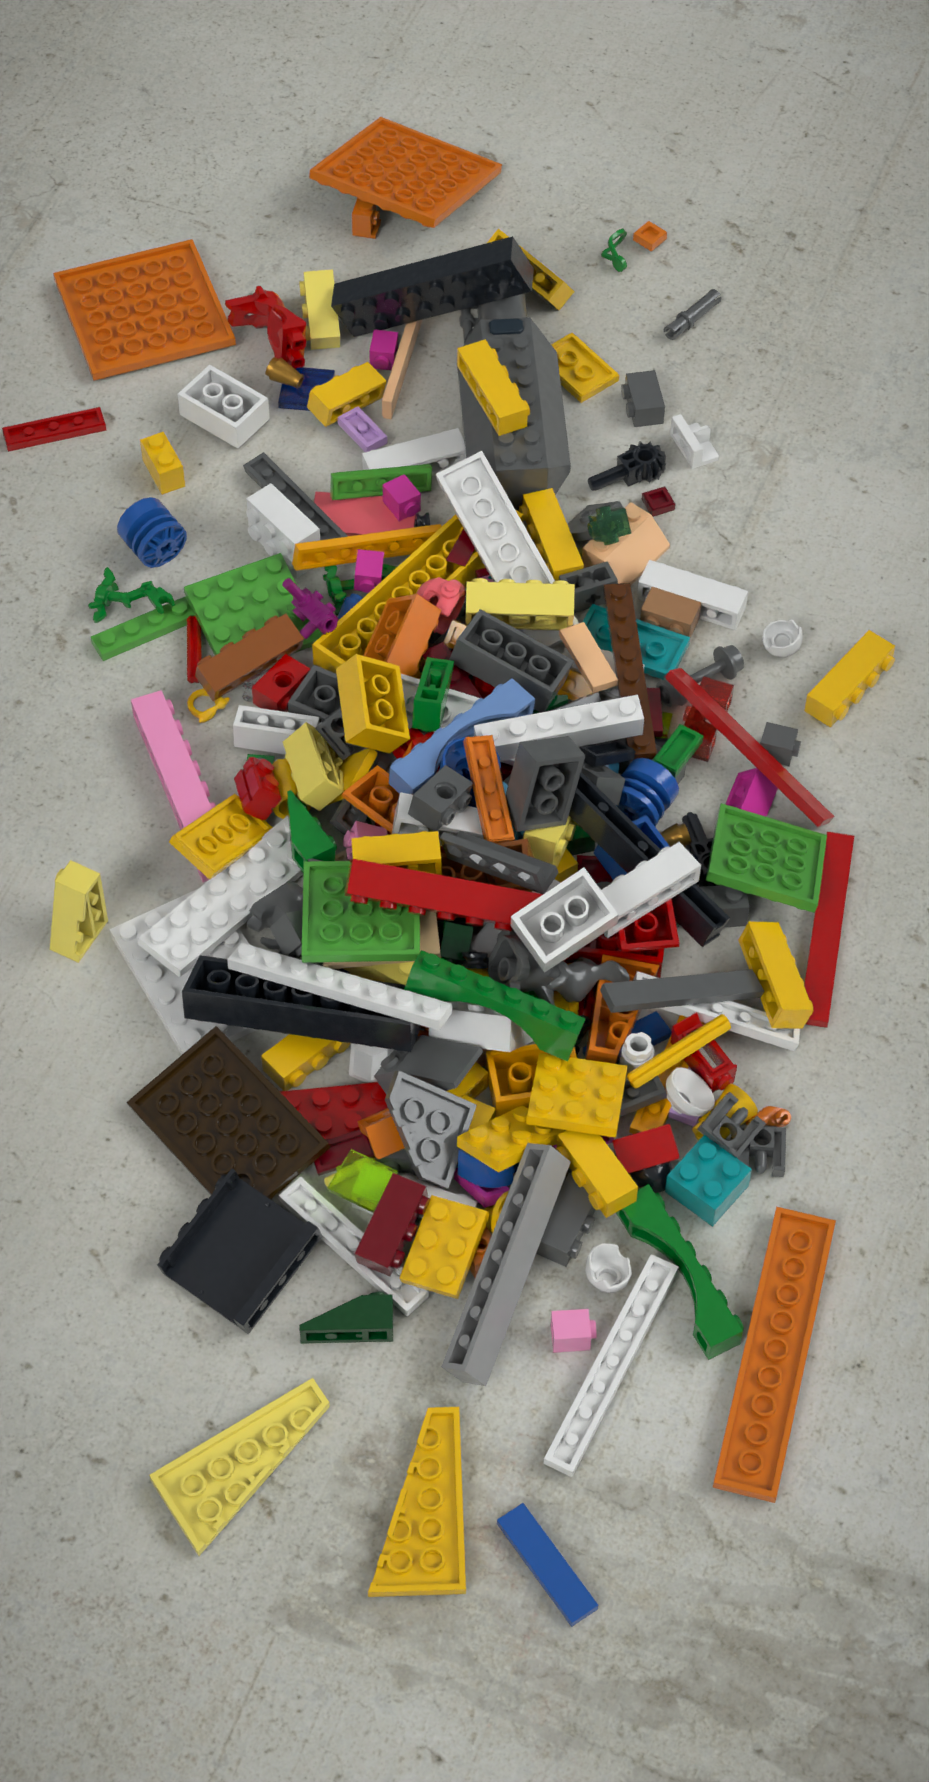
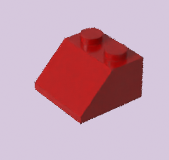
[614,899,680,952]

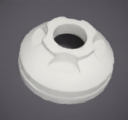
[666,1067,715,1117]

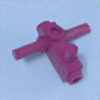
[282,578,339,640]

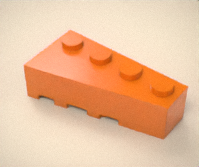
[585,955,659,1064]

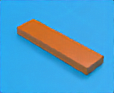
[463,735,515,844]

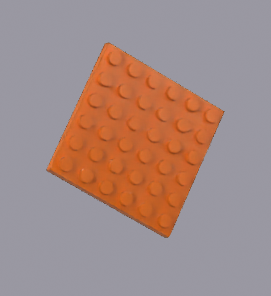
[309,117,502,228]
[53,239,236,381]

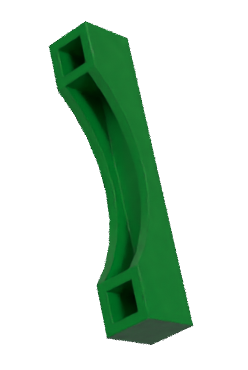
[404,950,585,1062]
[616,1184,744,1360]

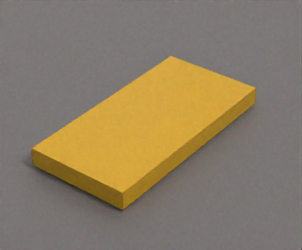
[169,793,273,880]

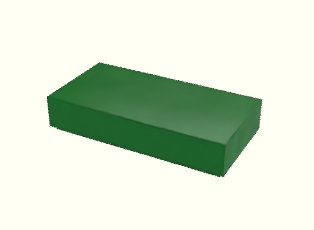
[653,724,704,778]

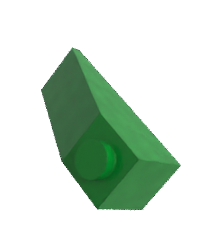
[412,657,454,732]

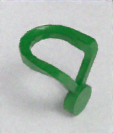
[601,228,627,272]

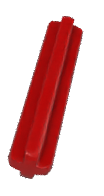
[187,615,202,683]

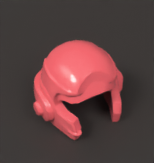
[416,577,466,635]

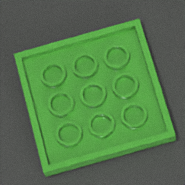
[184,553,322,655]
[706,803,827,913]
[301,861,420,963]

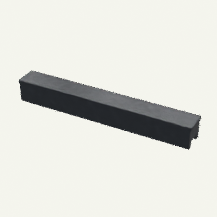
[569,772,730,947]

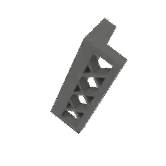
[439,831,558,894]

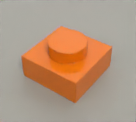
[633,221,667,252]

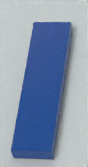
[497,1503,599,1627]

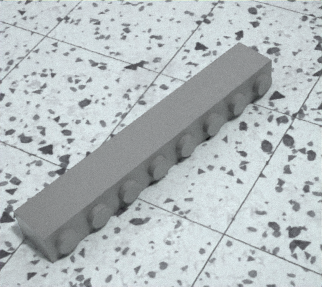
[441,1143,570,1386]

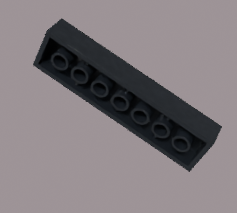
[331,236,534,337]
[182,955,422,1052]

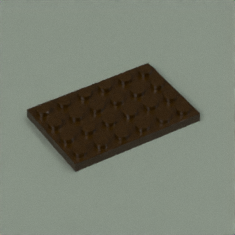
[126,1026,330,1199]

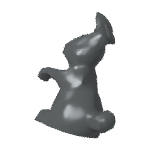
[247,881,350,974]
[487,928,630,1006]

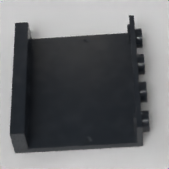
[157,1168,323,1335]

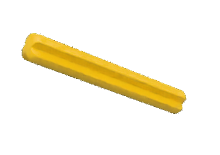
[627,1014,731,1089]

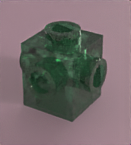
[587,505,631,545]

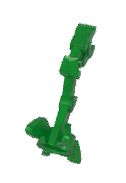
[323,564,398,616]
[88,567,175,623]

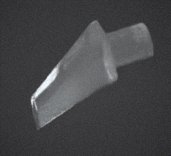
[242,670,268,702]

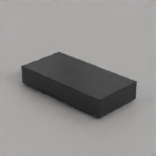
[579,740,636,767]

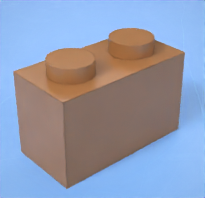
[640,587,701,638]

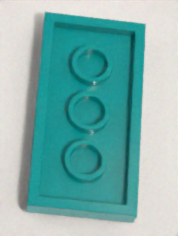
[583,604,690,680]

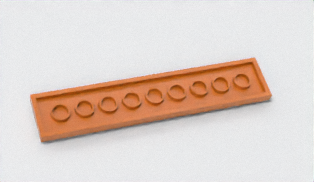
[713,1206,836,1503]

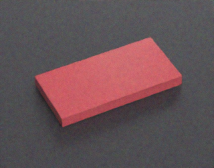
[314,492,415,536]

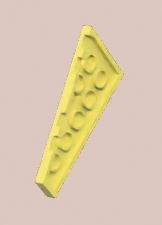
[149,1378,330,1556]

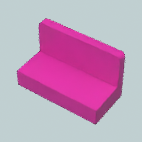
[725,768,778,817]

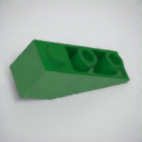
[287,790,337,873]

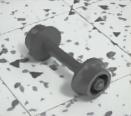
[656,645,744,707]

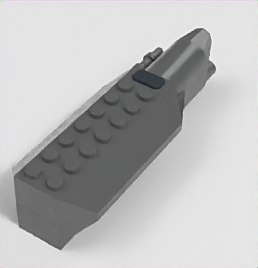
[457,294,571,511]

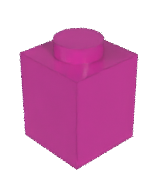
[369,330,398,371]
[382,474,421,521]
[354,549,384,593]

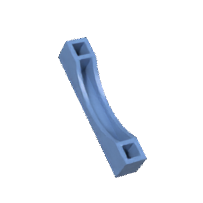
[389,678,535,795]

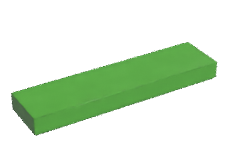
[330,464,432,500]

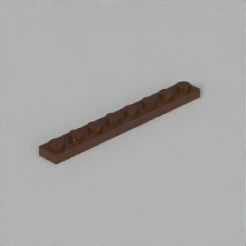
[603,583,657,761]

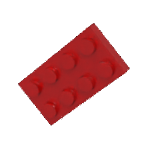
[279,1082,388,1140]

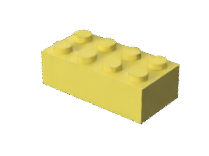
[466,578,575,631]

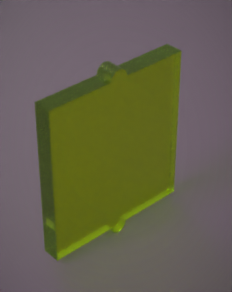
[327,1149,398,1213]

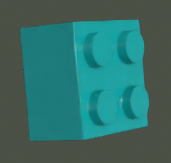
[665,1135,752,1227]

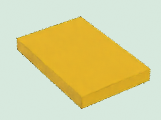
[551,332,619,403]

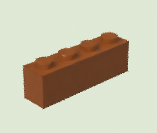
[195,613,304,701]

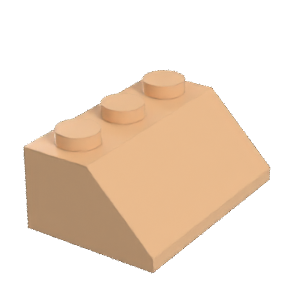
[582,502,670,585]

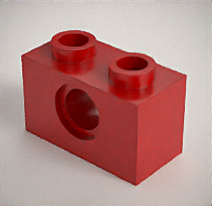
[252,654,311,712]

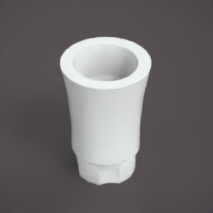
[618,1032,654,1081]

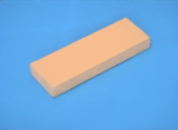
[559,622,618,693]

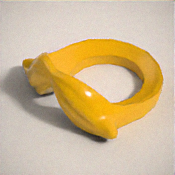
[187,688,230,723]

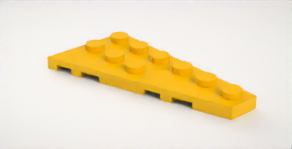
[368,1407,466,1597]

